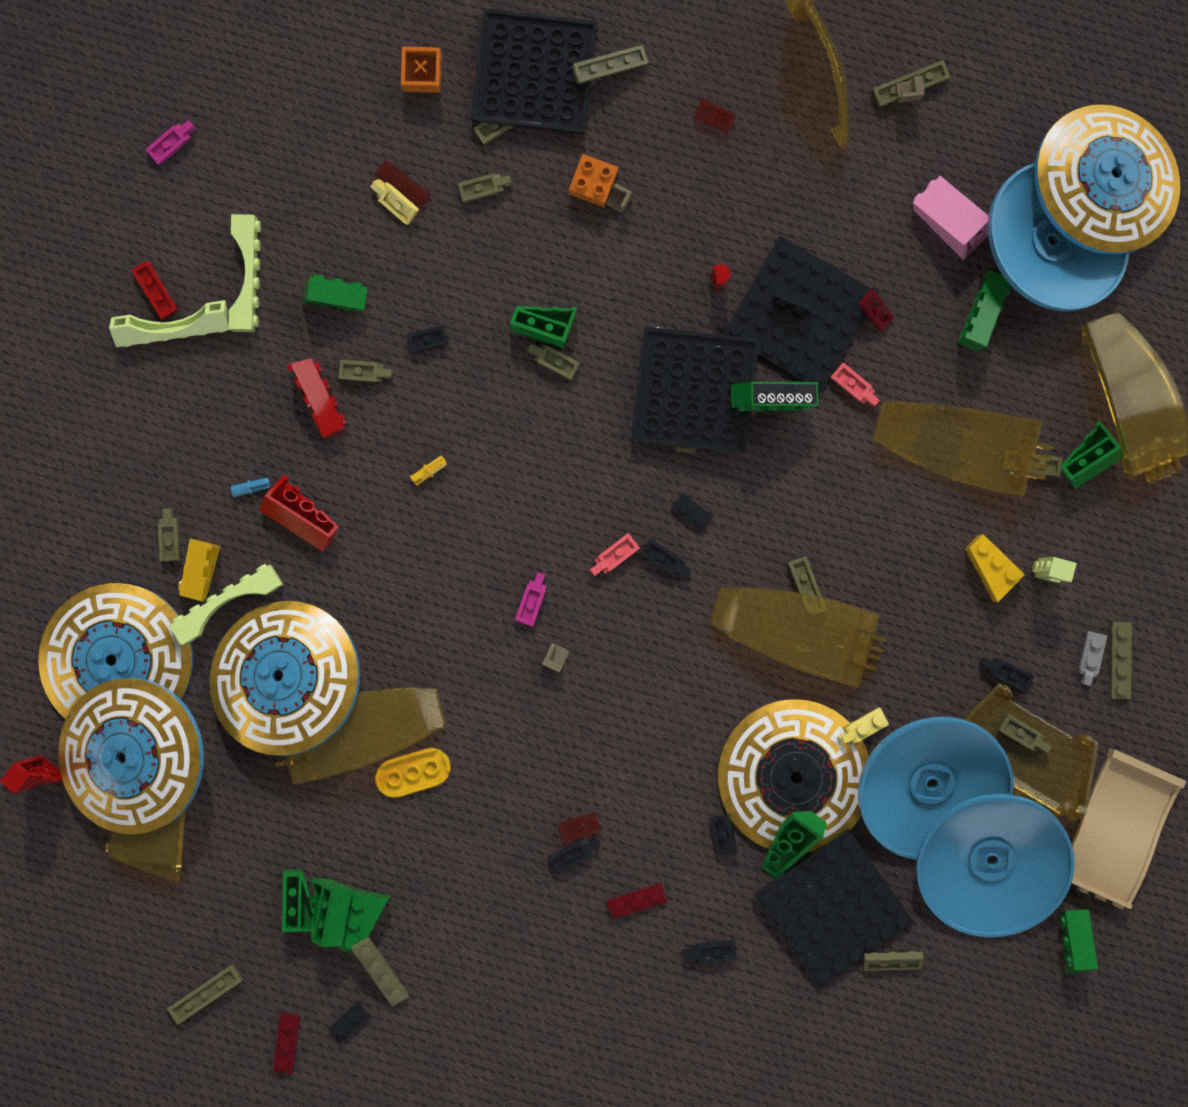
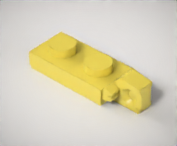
[370,179,419,225]
[837,707,889,744]

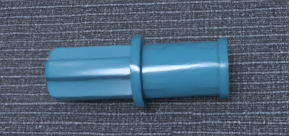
[231,478,270,498]

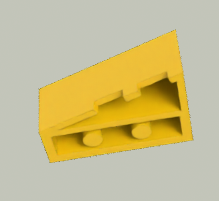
[965,534,1025,602]
[178,539,221,601]

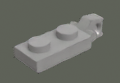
[1079,631,1107,686]

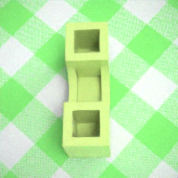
[1032,557,1077,583]

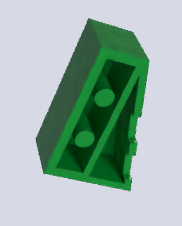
[302,274,367,312]
[510,306,577,349]
[1060,420,1124,489]
[282,869,314,932]
[311,879,352,947]
[340,889,390,953]
[1059,909,1098,974]

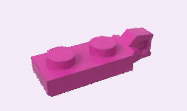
[146,120,196,166]
[515,572,546,627]

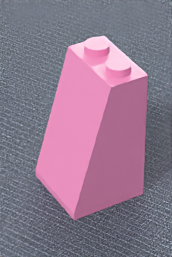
[913,176,989,260]

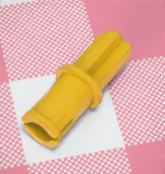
[410,456,447,486]

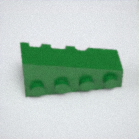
[957,270,1012,352]

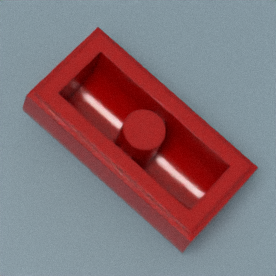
[710,264,731,291]

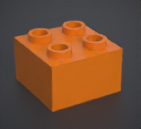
[401,47,443,93]
[569,154,618,208]

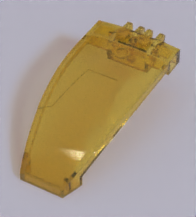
[785,0,851,151]
[1082,313,1188,484]
[873,401,1053,498]
[709,587,886,688]
[275,687,446,785]

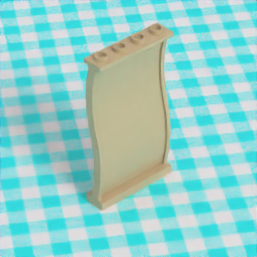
[1071,748,1186,910]

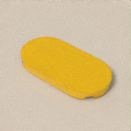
[375,748,451,798]

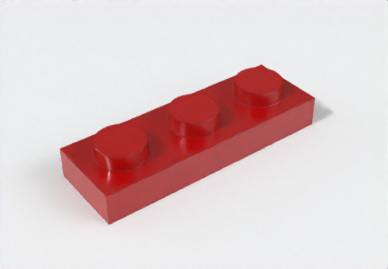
[131,260,179,320]

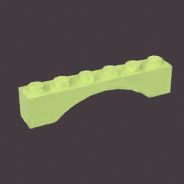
[229,214,261,332]
[109,300,229,347]
[169,564,284,646]

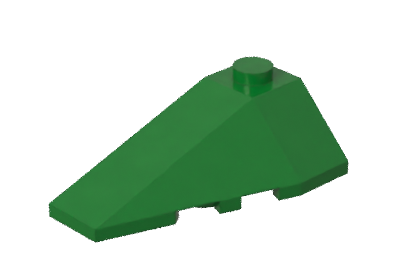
[761,811,827,878]

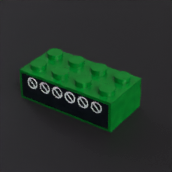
[731,382,818,411]

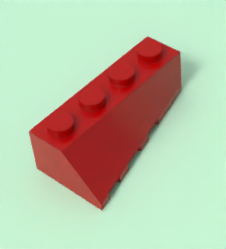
[287,358,347,439]
[259,475,339,552]
[0,755,63,794]

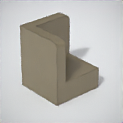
[896,75,925,103]
[606,183,632,213]
[542,643,569,673]

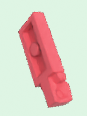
[830,363,880,407]
[590,533,640,576]

